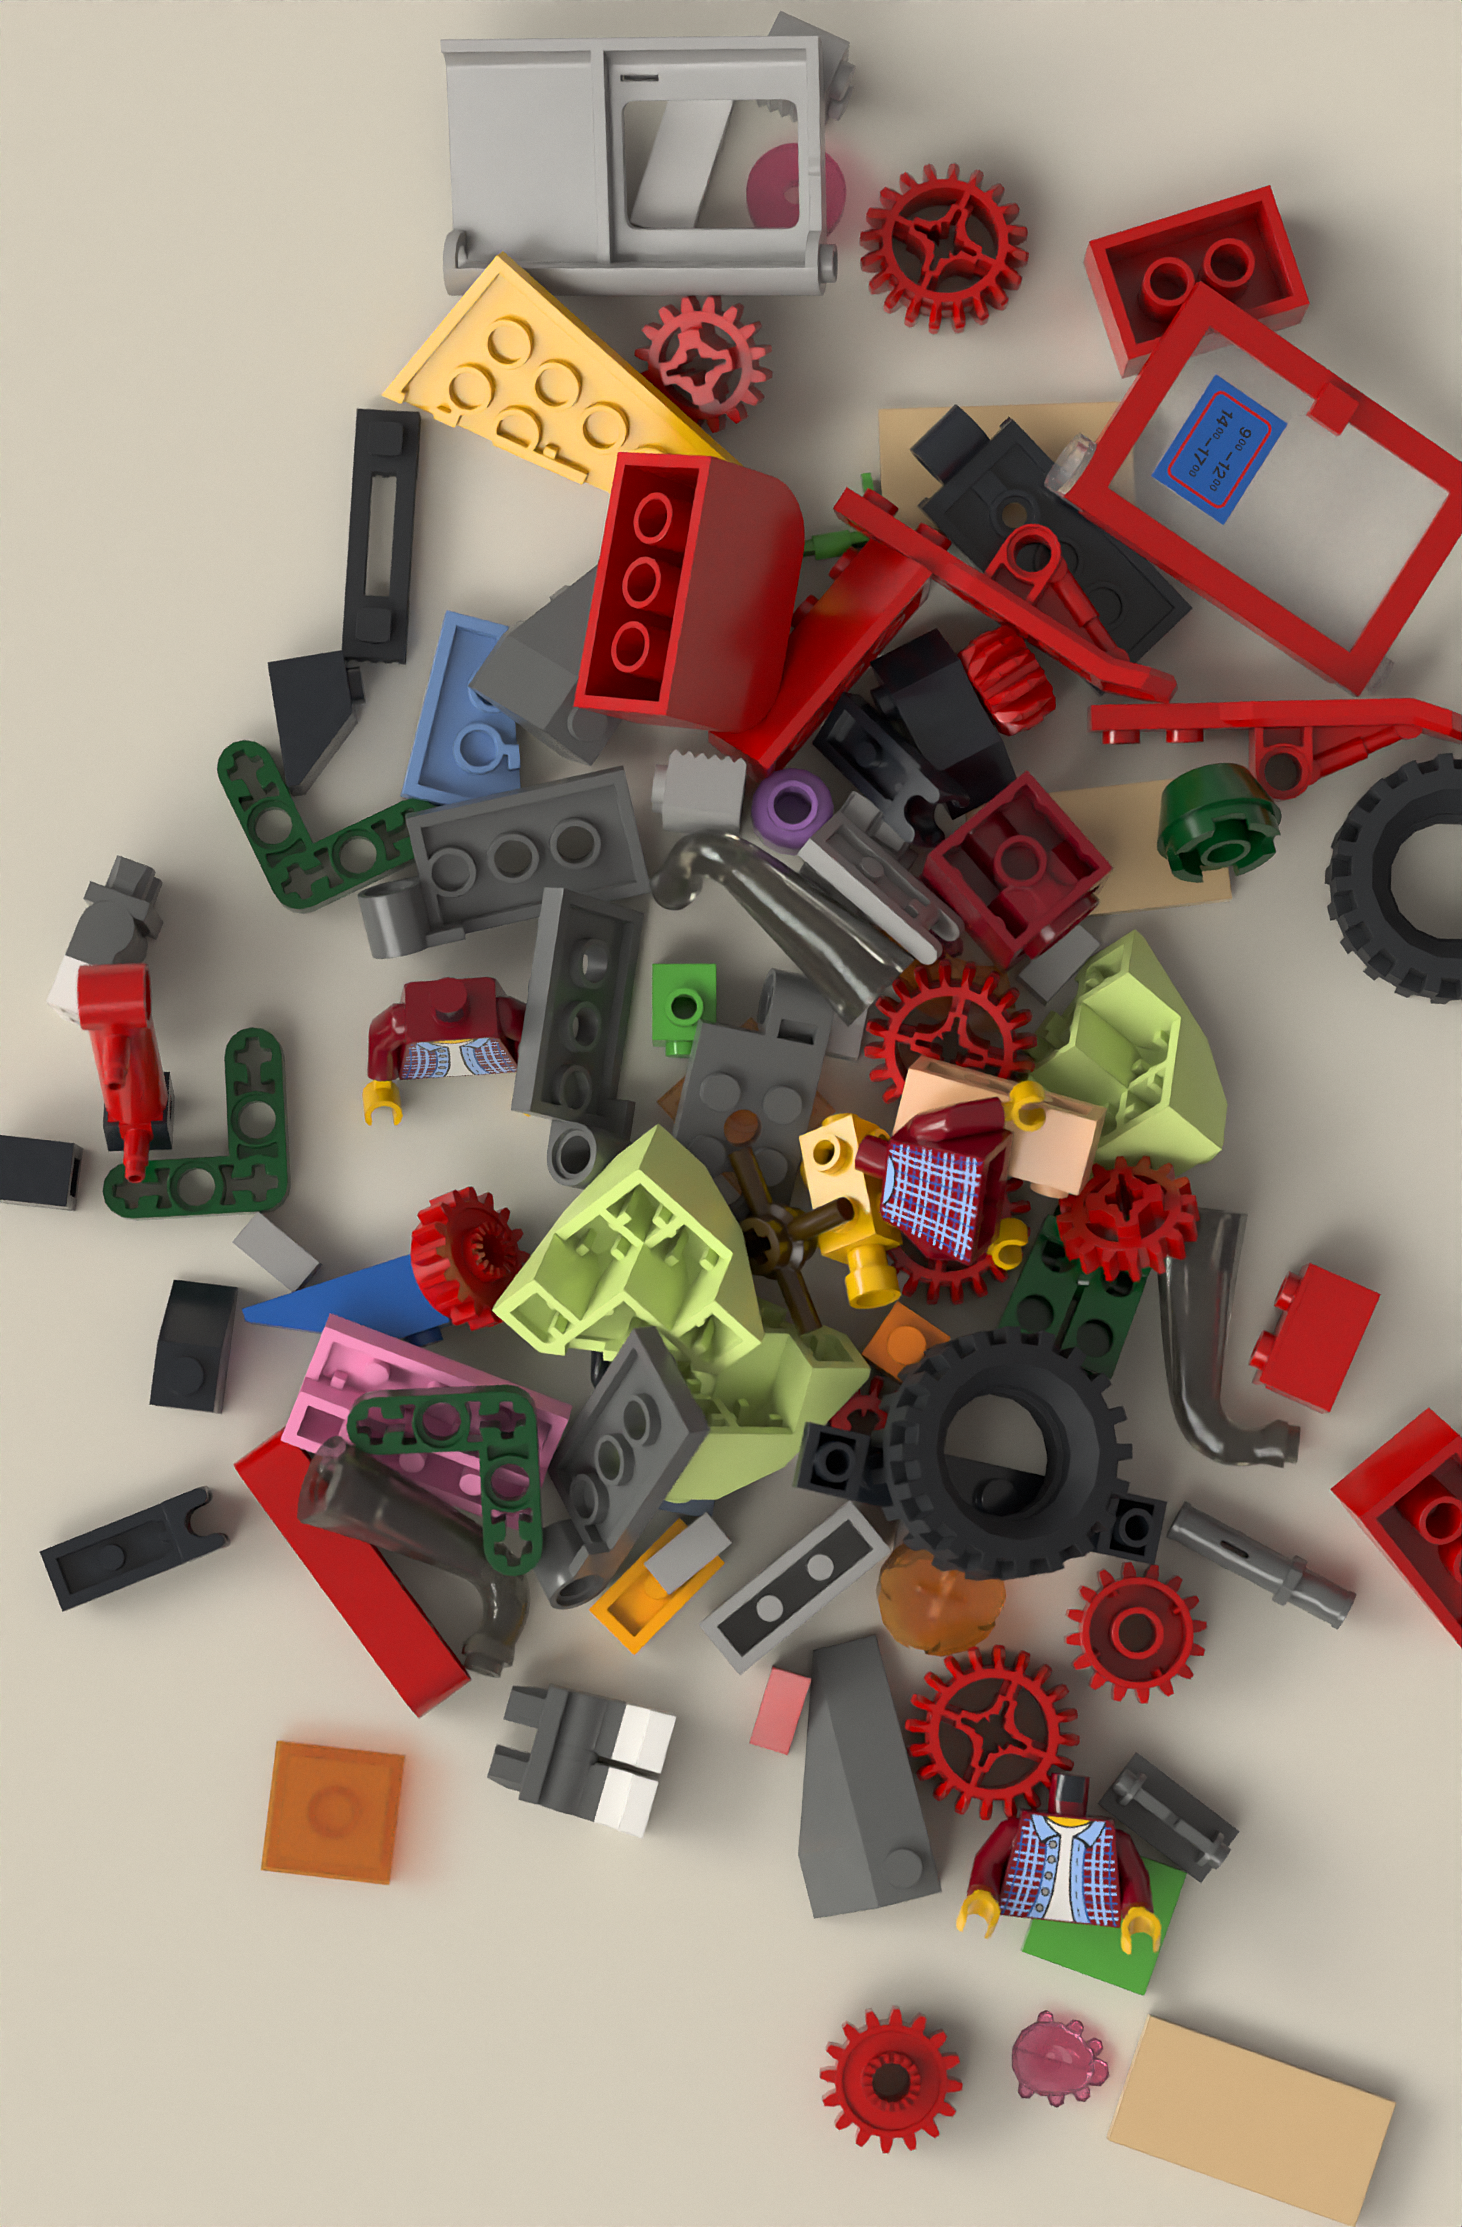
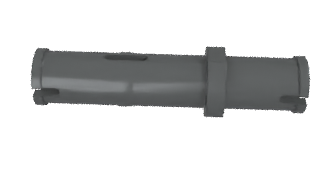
[1166,1501,1357,1629]

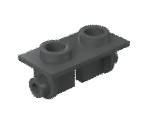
[1097,1752,1240,1883]

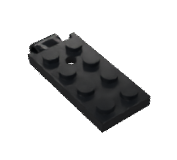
[909,404,1193,697]

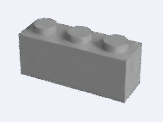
[699,1500,892,1675]

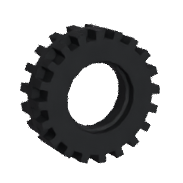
[1325,753,1462,1004]
[870,1326,1133,1581]

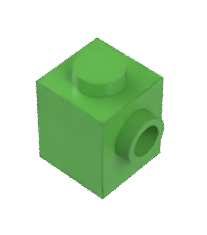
[652,964,716,1058]

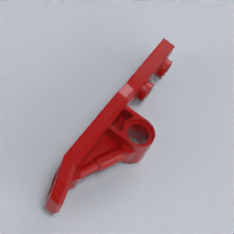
[833,487,1178,704]
[1087,698,1462,802]

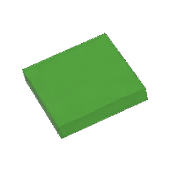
[1020,1855,1187,1996]

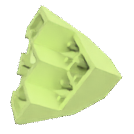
[1017,929,1228,1180]
[492,1123,764,1374]
[664,1296,871,1503]

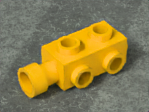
[799,1113,903,1309]

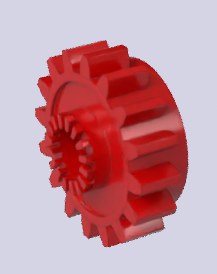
[410,1186,531,1331]
[1063,1562,1207,1704]
[819,2005,963,2154]

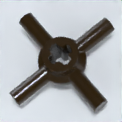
[728,1146,855,1336]

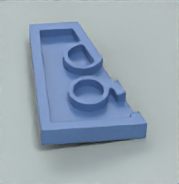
[400,610,521,806]

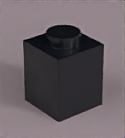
[0,1135,83,1211]

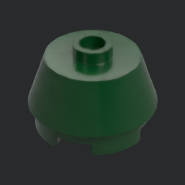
[1157,763,1282,883]

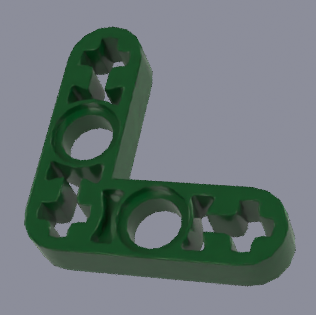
[217,740,435,914]
[102,1027,291,1221]
[346,1385,543,1576]

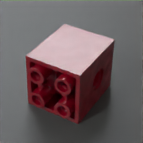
[920,770,1114,975]

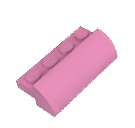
[281,1313,572,1531]

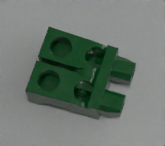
[995,1193,1152,1380]

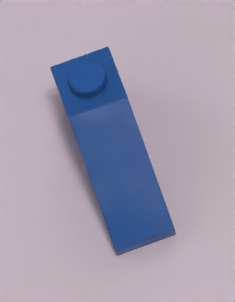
[242,1254,454,1348]

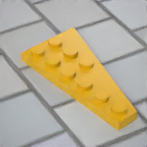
[382,251,744,494]

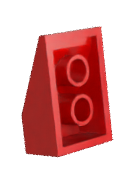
[1330,1407,1462,1648]

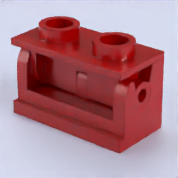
[1248,1263,1381,1414]

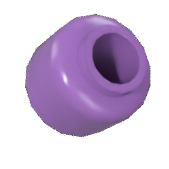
[751,768,834,856]

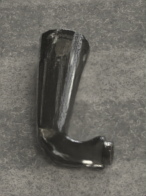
[650,829,916,1027]
[1157,1207,1301,1468]
[297,1436,530,1678]

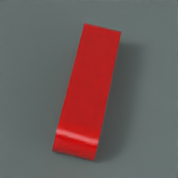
[234,1425,472,1719]

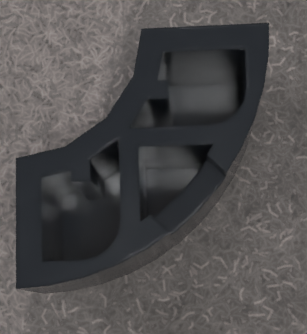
[869,628,1017,820]

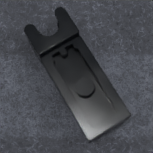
[812,692,970,848]
[39,1486,231,1612]

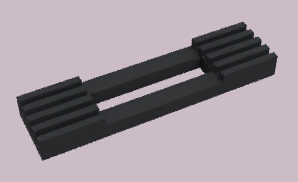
[341,408,421,665]

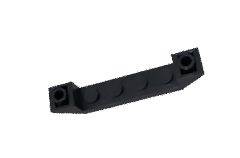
[792,1422,1167,1565]

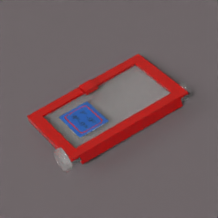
[1044,281,1462,697]

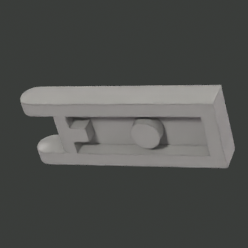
[798,811,965,964]

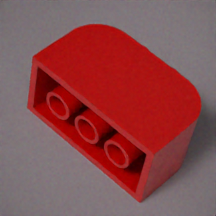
[573,452,805,733]

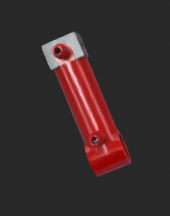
[77,963,175,1183]

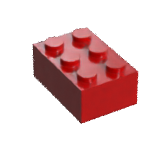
[1083,185,1310,379]

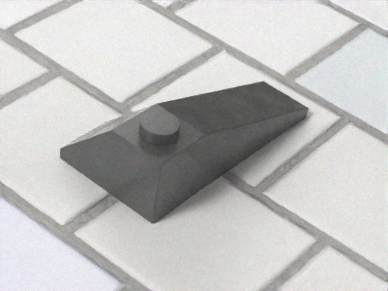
[468,559,622,766]
[798,1635,942,1919]

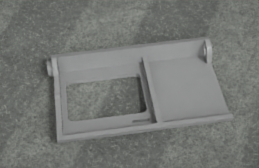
[441,35,838,296]

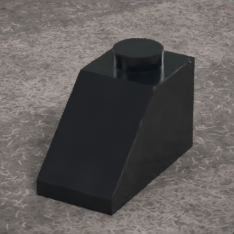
[267,650,366,797]
[149,1279,238,1414]

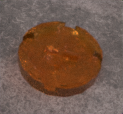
[876,1543,1007,1657]

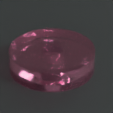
[746,143,846,237]

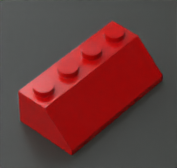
[708,538,933,784]

